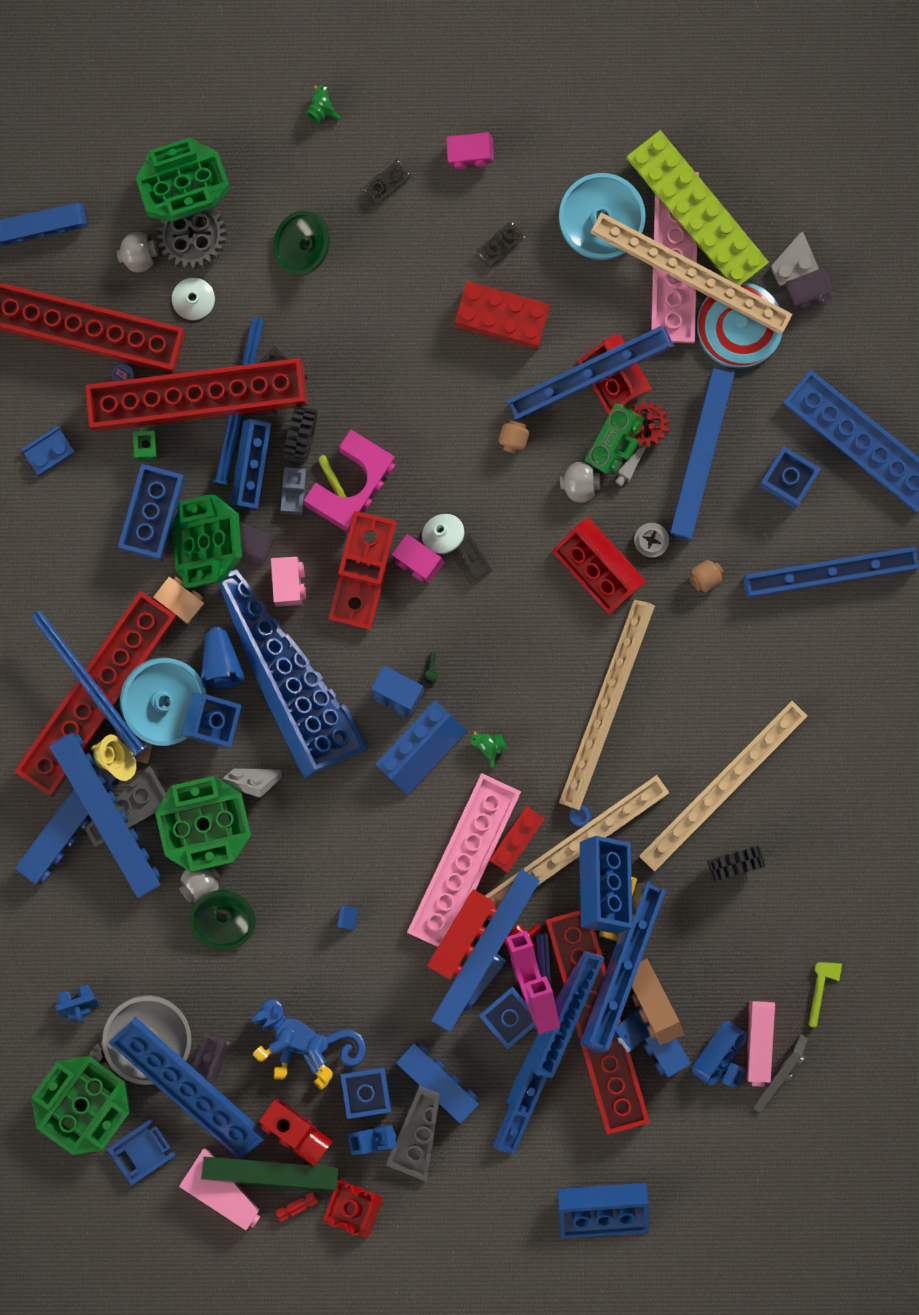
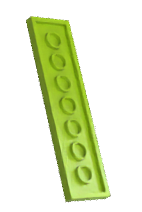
[626,130,769,286]

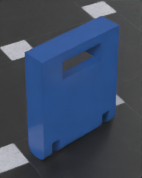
[107,1118,176,1186]

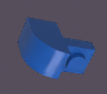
[347,1125,397,1155]

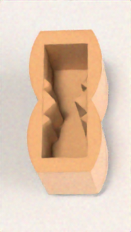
[153,577,204,625]

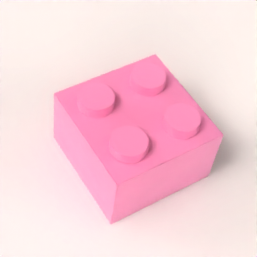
[271,557,306,607]

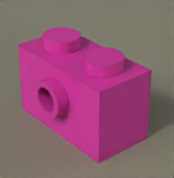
[447,132,494,169]
[392,534,445,583]

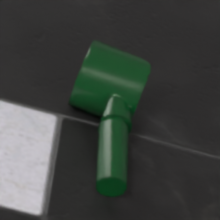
[425,652,439,684]

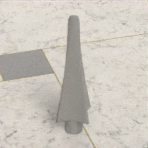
[615,435,651,486]

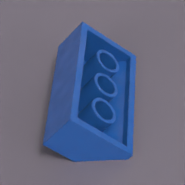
[375,700,467,795]
[558,1183,649,1239]

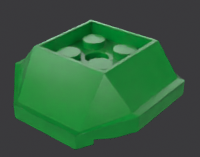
[136,137,230,222]
[172,495,242,588]
[155,776,251,872]
[31,1056,130,1155]

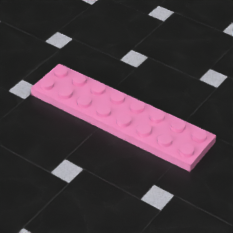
[651,172,699,344]
[407,773,521,947]

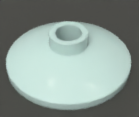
[172,278,215,321]
[422,514,464,554]

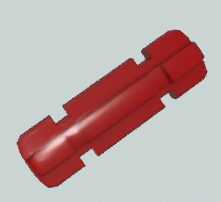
[276,1192,318,1222]

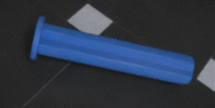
[536,934,555,999]

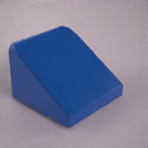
[337,906,358,930]

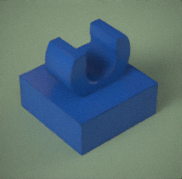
[719,1062,746,1089]

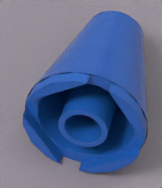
[201,627,244,690]

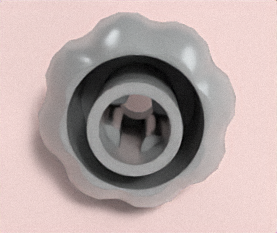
[117,232,158,272]
[560,462,600,503]
[179,867,220,902]

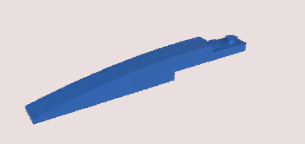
[493,951,604,1154]

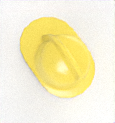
[91,735,136,781]

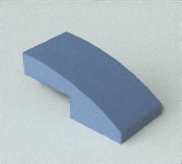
[281,467,306,515]

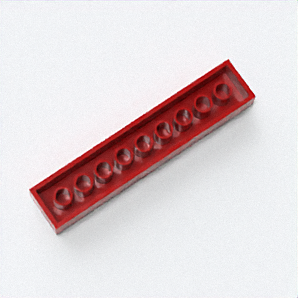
[0,283,186,374]
[85,358,308,432]
[14,591,178,797]
[545,910,650,1135]

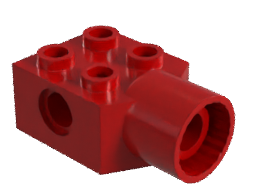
[259,1098,333,1166]

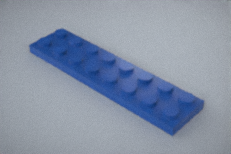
[782,369,919,513]
[108,1016,267,1159]

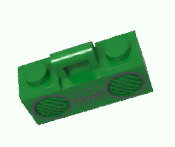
[585,404,645,475]

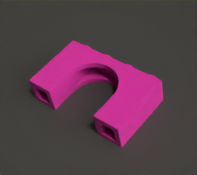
[304,430,396,533]
[506,931,560,1034]

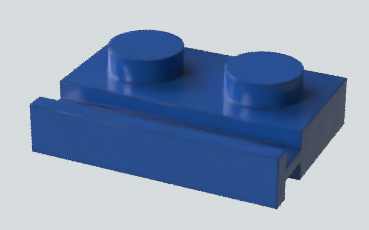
[21,426,75,476]

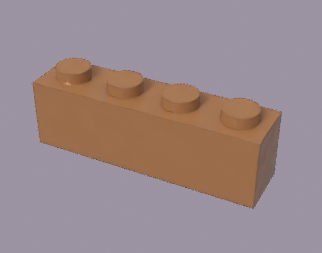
[630,959,685,1046]

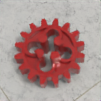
[633,401,670,449]

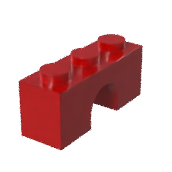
[489,806,545,873]

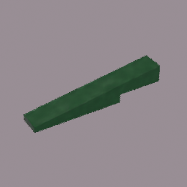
[201,1156,338,1192]

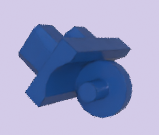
[55,985,99,1024]

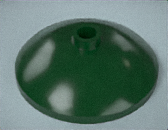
[273,211,330,275]
[189,890,256,950]

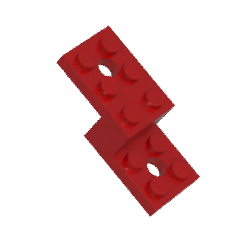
[328,511,397,630]

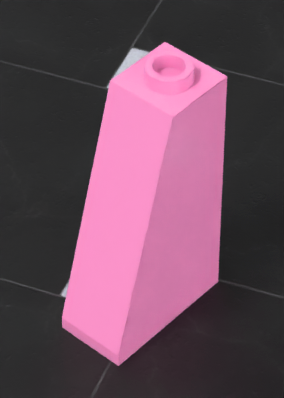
[746,1001,775,1087]
[179,1147,260,1230]

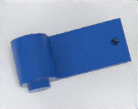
[614,1006,650,1052]

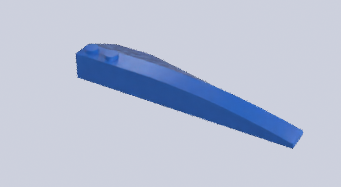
[219,570,368,779]

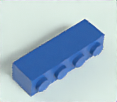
[230,419,271,510]
[396,1043,479,1124]

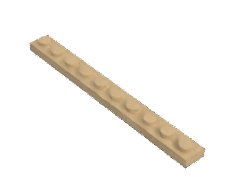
[590,212,792,335]
[559,600,655,810]
[639,701,807,872]
[485,775,669,916]

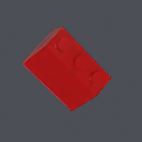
[577,334,652,415]

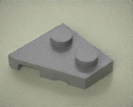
[770,232,819,287]
[222,768,282,797]

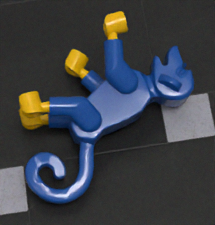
[250,999,366,1090]

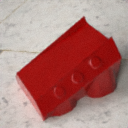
[323,1180,383,1238]

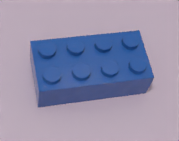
[118,464,186,562]
[371,665,424,717]
[580,836,633,934]

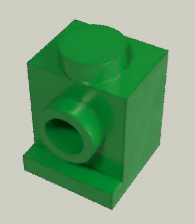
[133,428,158,461]

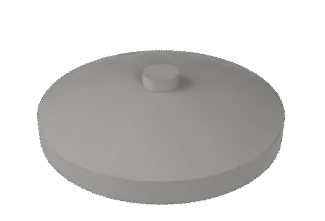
[102,995,191,1085]

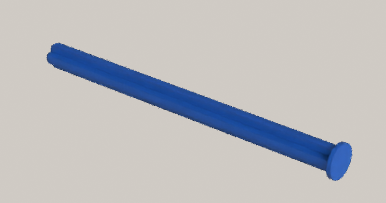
[212,317,264,487]
[31,611,147,758]

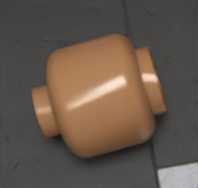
[499,420,529,454]
[690,560,724,592]

